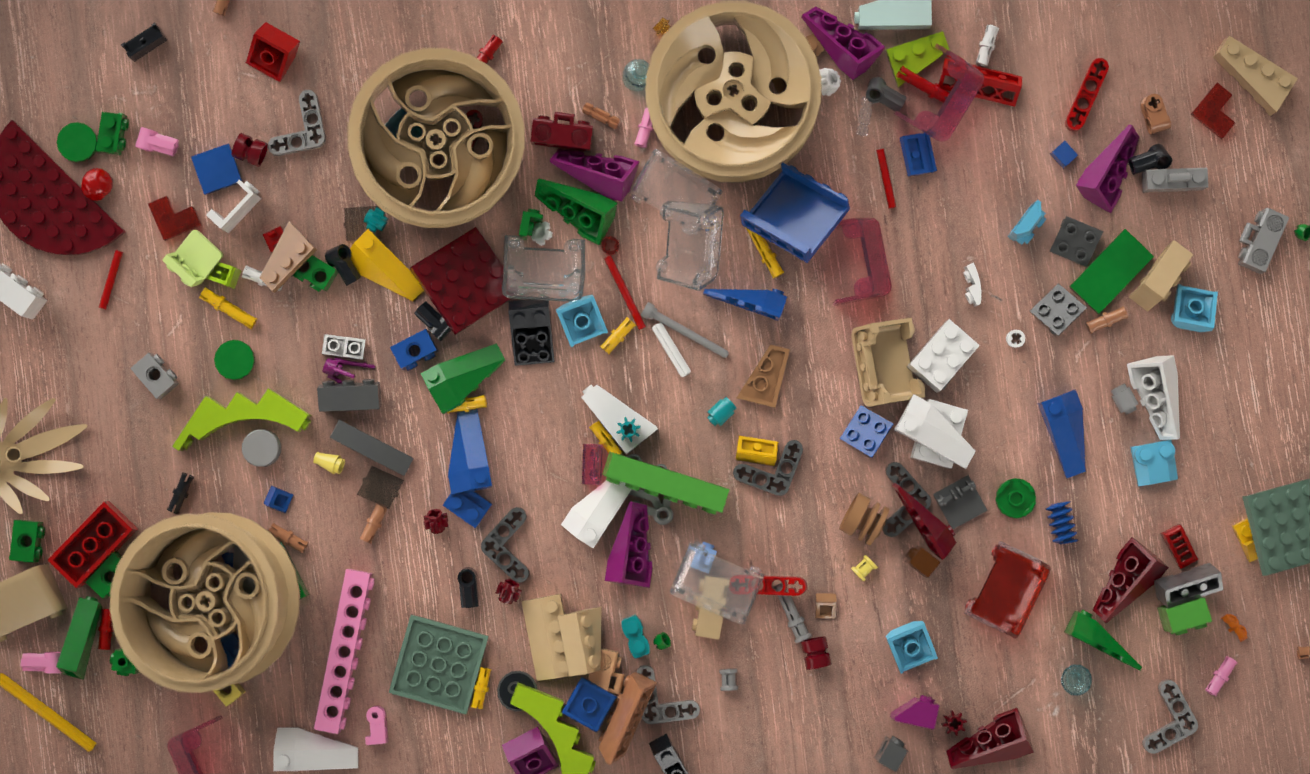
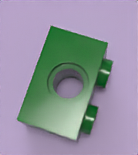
[9,519,45,563]
[85,552,123,599]

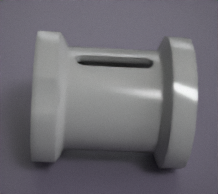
[719,669,738,691]

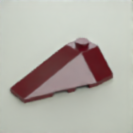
[892,483,957,560]
[1093,537,1169,623]
[946,708,1034,769]

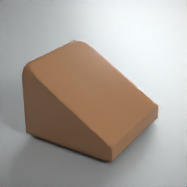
[815,593,837,619]

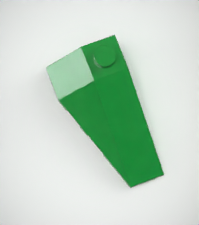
[534,178,618,245]
[420,343,506,414]
[1064,609,1142,671]

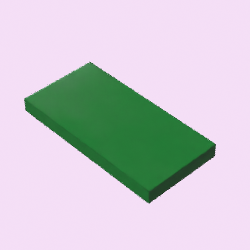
[1069,229,1154,314]

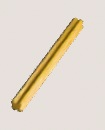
[0,673,96,752]

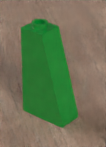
[56,596,102,680]

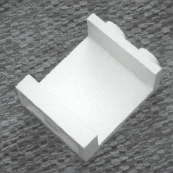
[206,180,261,233]

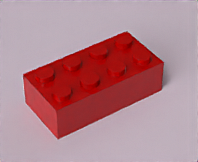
[47,501,138,588]

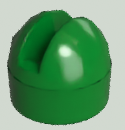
[1294,224,1310,241]
[653,632,671,650]

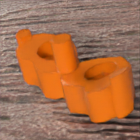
[1221,614,1248,642]

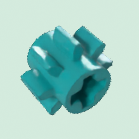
[363,207,388,233]
[616,417,641,442]

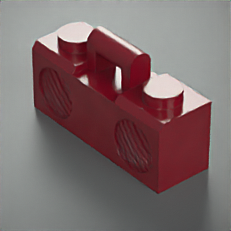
[530,112,594,152]

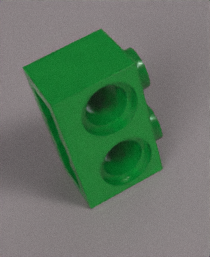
[292,255,338,292]

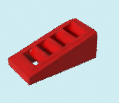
[1160,524,1198,569]

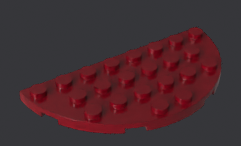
[0,120,125,256]

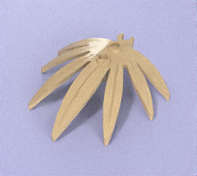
[0,398,87,514]

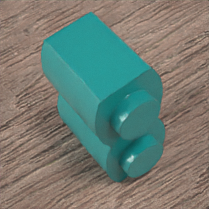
[622,614,650,658]

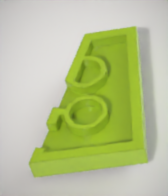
[886,31,949,88]

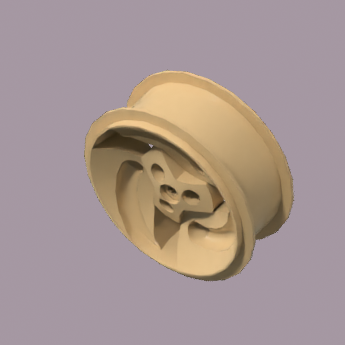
[646,1,821,183]
[348,48,525,228]
[110,512,300,693]

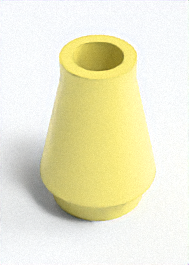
[313,452,345,474]

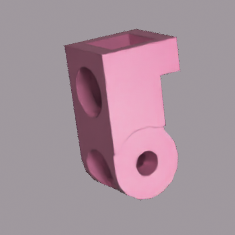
[365,706,388,745]

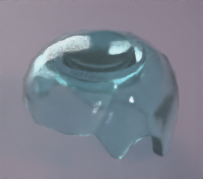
[622,59,649,91]
[1061,665,1092,696]

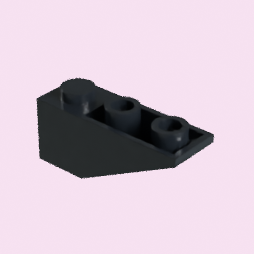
[649,733,689,774]

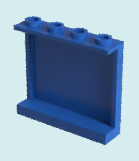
[740,162,850,263]

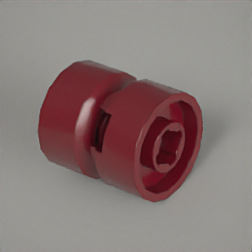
[232,133,268,167]
[801,636,832,670]

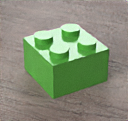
[1157,597,1212,635]

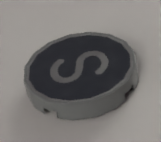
[497,671,537,711]

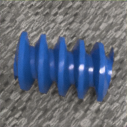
[1046,501,1079,544]

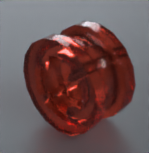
[602,236,619,255]

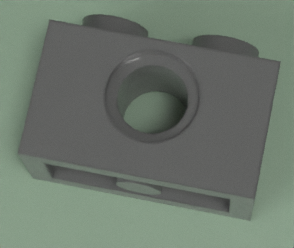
[875,736,908,772]

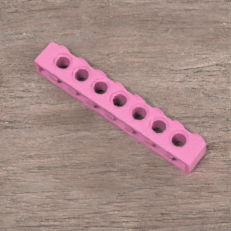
[314,569,375,734]

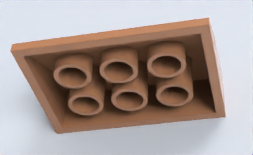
[599,672,657,765]

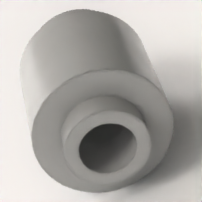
[1111,383,1139,415]

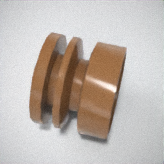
[839,493,889,546]

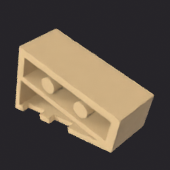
[692,575,730,639]
[558,607,601,676]

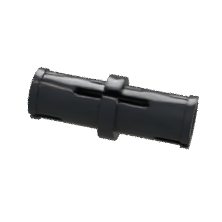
[167,472,194,514]

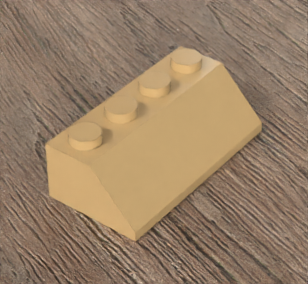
[521,593,569,681]

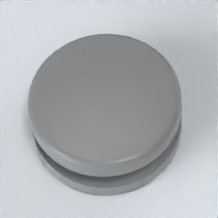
[242,429,281,467]

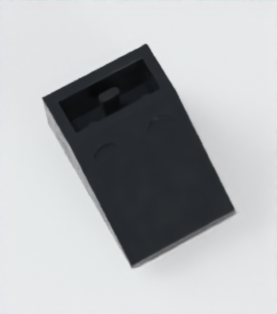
[508,298,555,366]

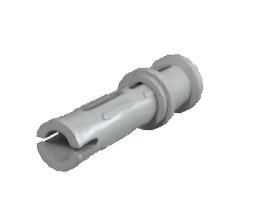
[773,583,812,643]

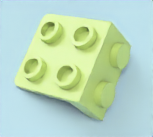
[162,229,223,287]

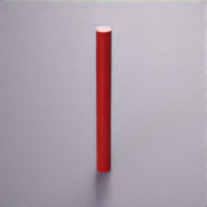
[604,255,646,330]

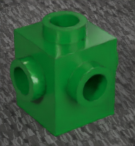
[109,648,140,676]

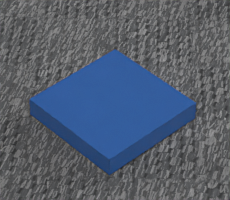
[191,143,243,195]
[562,677,617,733]

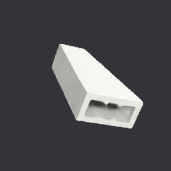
[581,384,658,454]

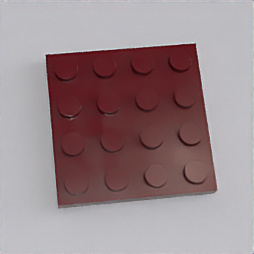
[410,227,521,335]

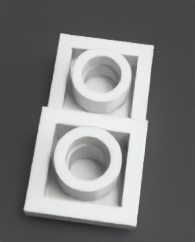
[963,262,981,307]
[321,334,365,359]

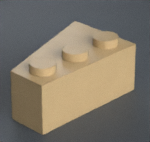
[1129,240,1193,312]

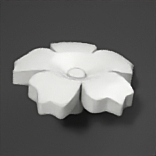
[531,221,553,246]

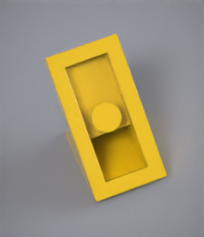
[1232,518,1258,562]

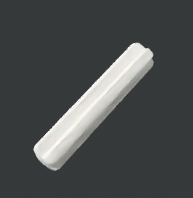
[652,323,691,377]

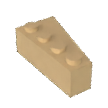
[1213,36,1298,116]

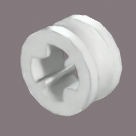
[1006,330,1025,348]

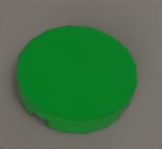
[57,122,97,162]
[214,340,255,380]
[995,478,1036,518]

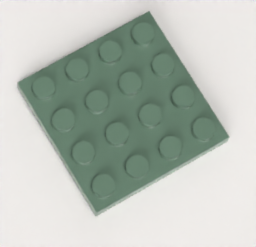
[1242,478,1310,576]
[389,614,489,714]

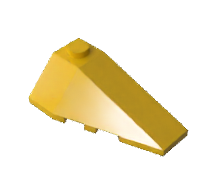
[350,229,424,301]

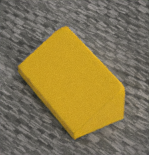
[735,436,779,466]

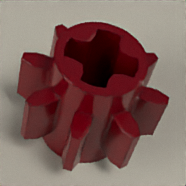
[424,509,449,534]
[495,579,522,604]
[941,710,967,736]

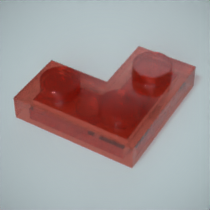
[1191,82,1235,139]
[148,196,202,241]

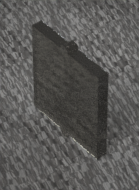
[343,206,382,241]
[357,466,404,509]

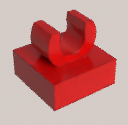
[262,226,284,253]

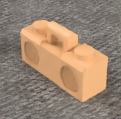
[588,648,625,694]

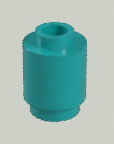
[707,397,737,426]

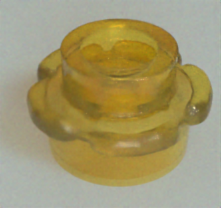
[653,17,671,35]

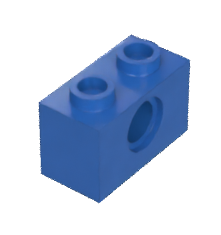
[390,329,438,371]

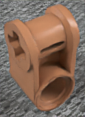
[1140,94,1171,135]

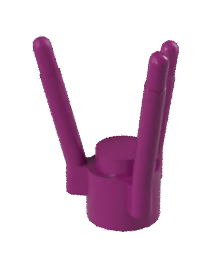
[322,357,375,383]

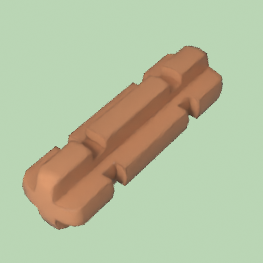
[582,103,620,129]

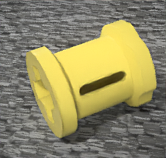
[851,555,878,582]

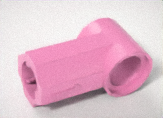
[135,127,179,157]
[21,652,61,673]

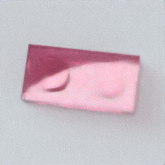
[582,444,603,485]

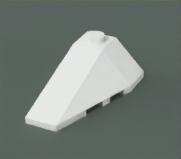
[1127,355,1180,440]
[894,394,975,469]
[561,480,632,548]
[274,727,358,771]

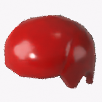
[81,168,113,201]

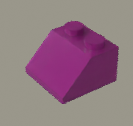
[890,695,939,729]
[502,727,559,774]

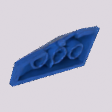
[703,288,787,321]
[1037,389,1086,479]
[448,409,492,495]

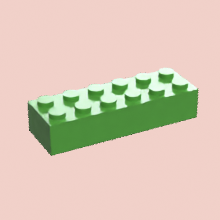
[602,451,730,515]

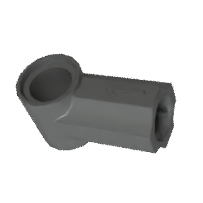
[866,77,907,112]

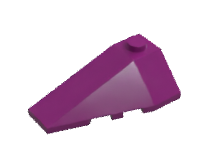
[802,7,885,80]
[1076,125,1140,213]
[550,149,639,202]
[605,502,653,588]

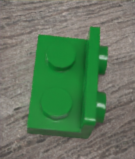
[96,112,129,155]
[519,209,543,240]

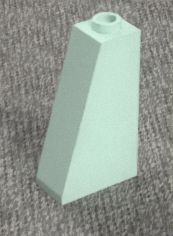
[854,0,932,30]

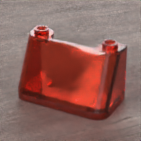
[964,541,1051,639]

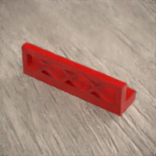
[938,58,1022,107]

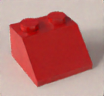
[246,22,300,82]

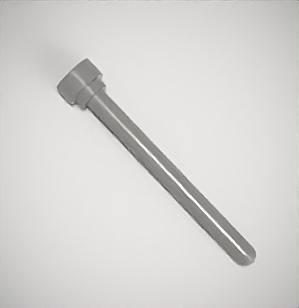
[640,302,729,358]

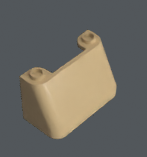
[851,318,926,407]
[0,564,67,642]

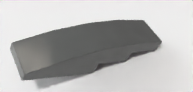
[330,420,414,476]

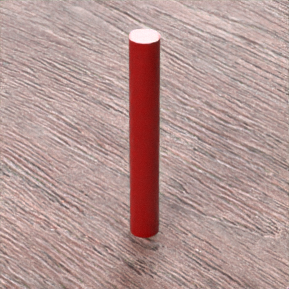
[876,149,896,209]
[99,250,123,309]

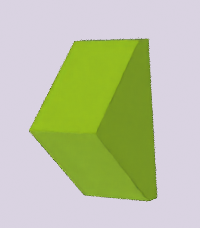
[206,262,242,289]

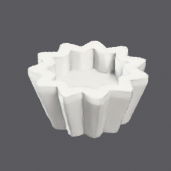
[819,68,841,96]

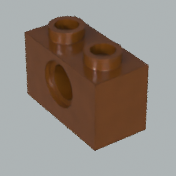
[905,546,941,578]

